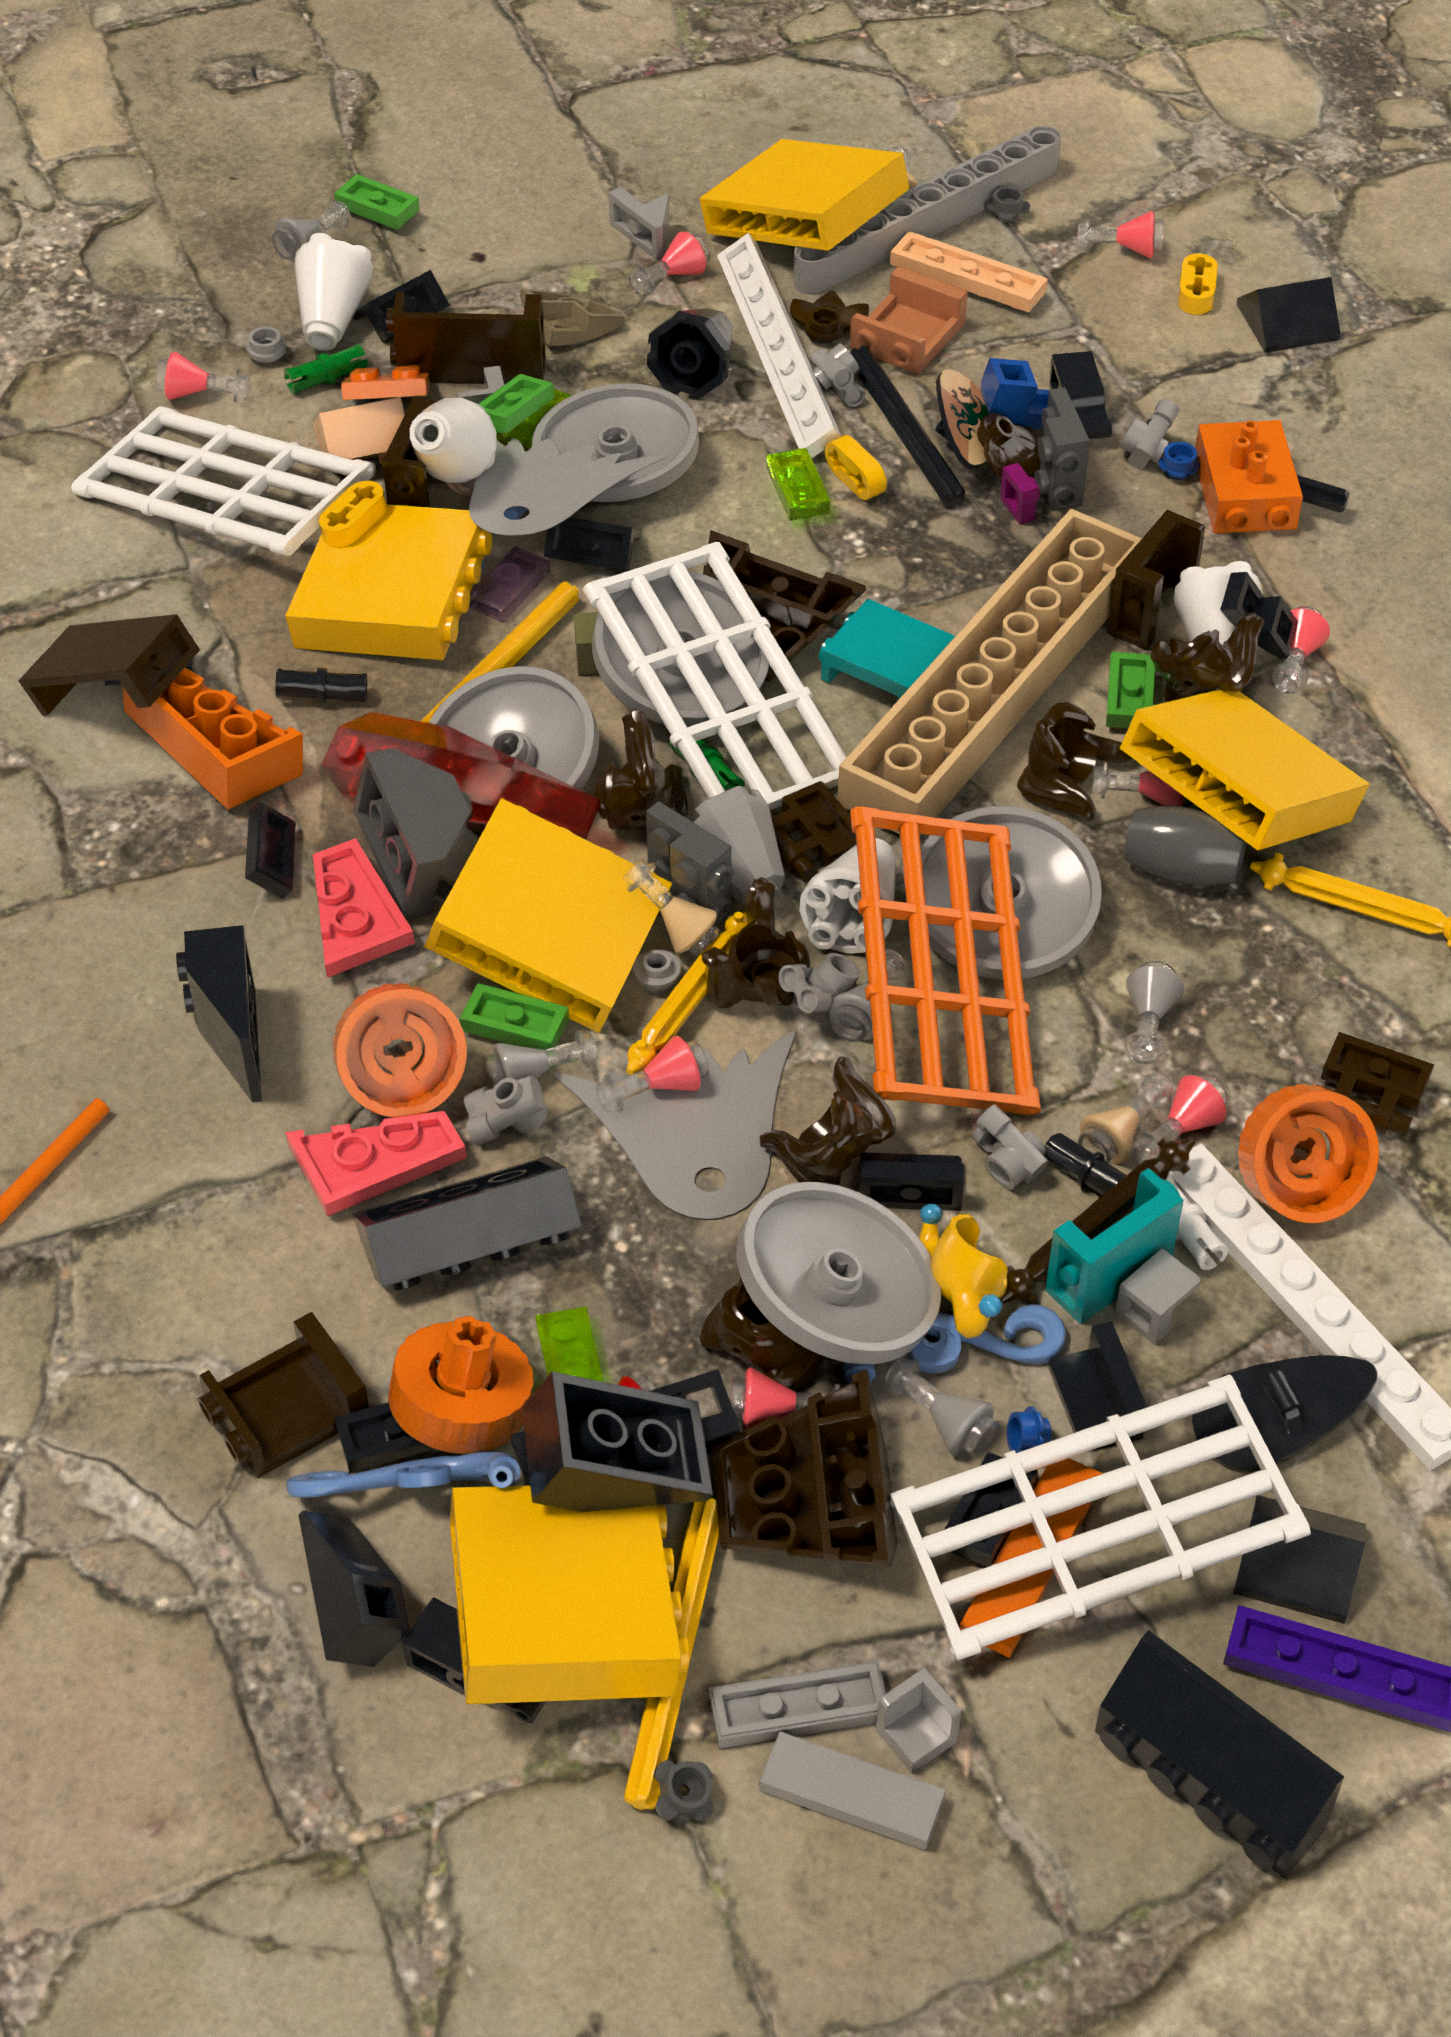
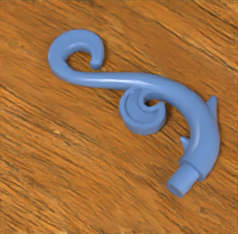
[843,1304,1066,1394]
[286,1452,521,1498]

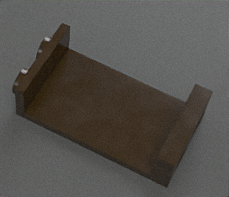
[386,292,546,384]
[18,614,200,716]

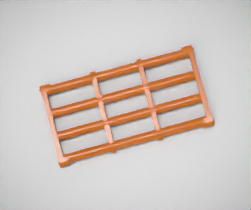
[850,806,1041,1115]

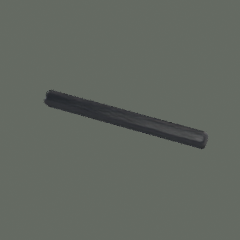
[850,346,965,508]

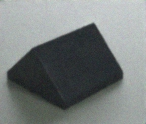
[1236,277,1340,352]
[1233,1495,1366,1624]

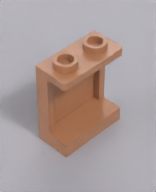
[850,266,968,375]

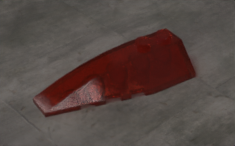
[321,712,601,840]

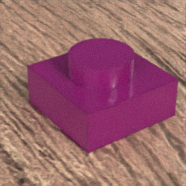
[1000,463,1040,525]

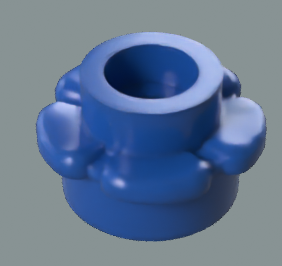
[1158,442,1200,480]
[1007,1406,1051,1453]

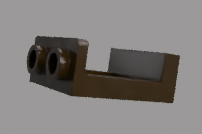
[382,397,438,508]
[1108,510,1205,650]
[197,1312,369,1479]

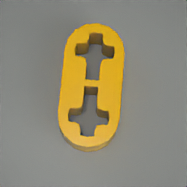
[1178,253,1218,315]
[825,435,887,500]
[319,481,387,548]

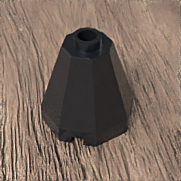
[647,308,733,400]

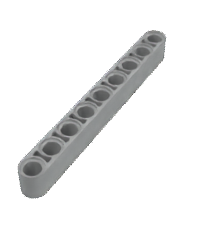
[794,126,1061,295]

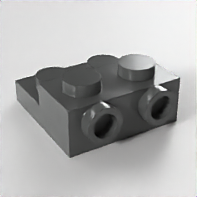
[1034,387,1090,511]
[646,801,733,930]

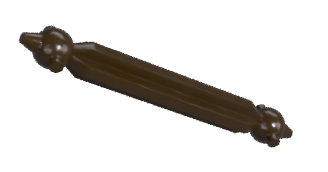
[1000,1137,1195,1304]

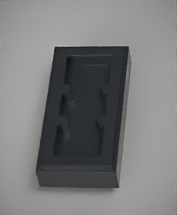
[245,801,296,899]

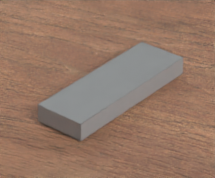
[709,1661,886,1749]
[759,1731,946,1850]

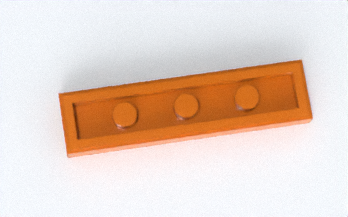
[959,1458,1104,1658]

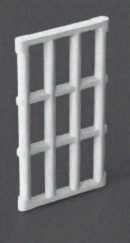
[71,406,376,556]
[582,542,847,810]
[890,1374,1311,1661]

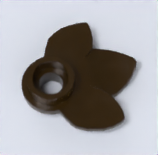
[790,290,869,343]
[977,413,1041,478]

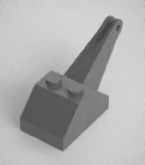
[353,748,479,920]

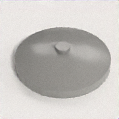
[532,383,699,502]
[592,571,769,727]
[419,666,599,832]
[921,806,1102,980]
[736,1182,941,1364]

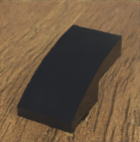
[1220,571,1298,659]

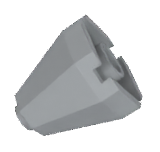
[686,786,785,905]

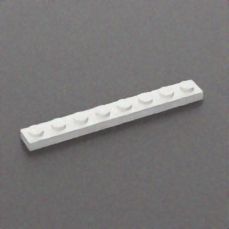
[717,233,842,461]
[1169,1143,1451,1471]

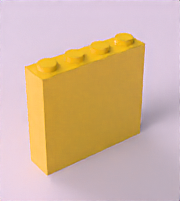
[699,139,909,251]
[285,505,492,660]
[1119,690,1370,851]
[424,798,672,1033]
[449,1486,689,1704]

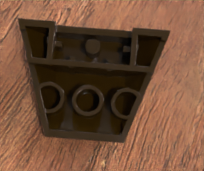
[703,530,866,682]
[712,1369,897,1566]

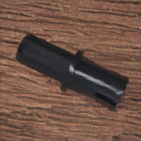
[1043,1133,1126,1195]

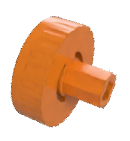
[332,983,467,1118]
[1238,1084,1379,1223]
[388,1316,534,1454]

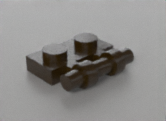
[770,781,857,882]
[1316,1032,1434,1136]

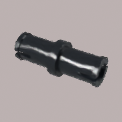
[275,667,368,703]

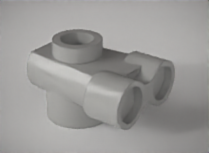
[811,343,865,407]
[1119,399,1179,469]
[778,953,860,1013]
[464,1075,547,1146]
[972,1104,1048,1190]

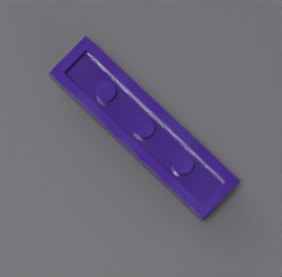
[1223,1605,1451,1732]

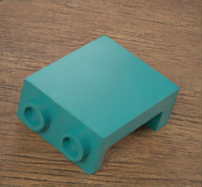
[818,598,956,700]
[1045,1168,1184,1325]

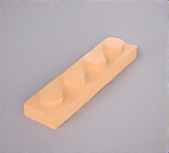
[890,231,1048,312]

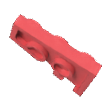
[313,838,415,978]
[285,1111,467,1217]

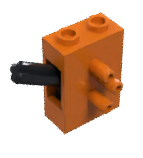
[1195,420,1350,533]

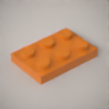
[341,365,430,400]

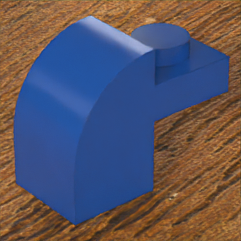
[980,358,1049,429]

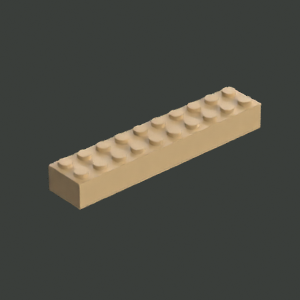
[838,509,1142,836]

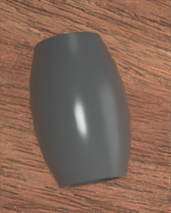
[1124,806,1247,886]

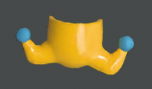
[919,1204,1008,1339]

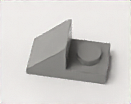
[608,187,670,260]

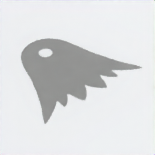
[469,438,669,536]
[553,1030,796,1219]

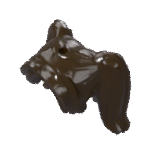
[1150,613,1264,702]
[1017,702,1133,822]
[594,709,688,831]
[701,877,810,1009]
[759,1056,896,1185]
[699,1278,825,1391]

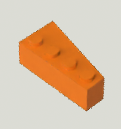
[122,668,303,810]

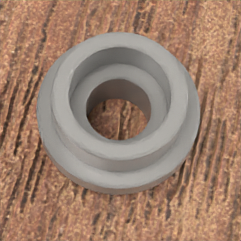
[246,326,287,363]
[633,949,681,994]

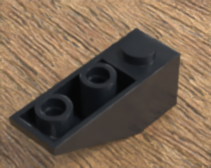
[298,1510,411,1667]

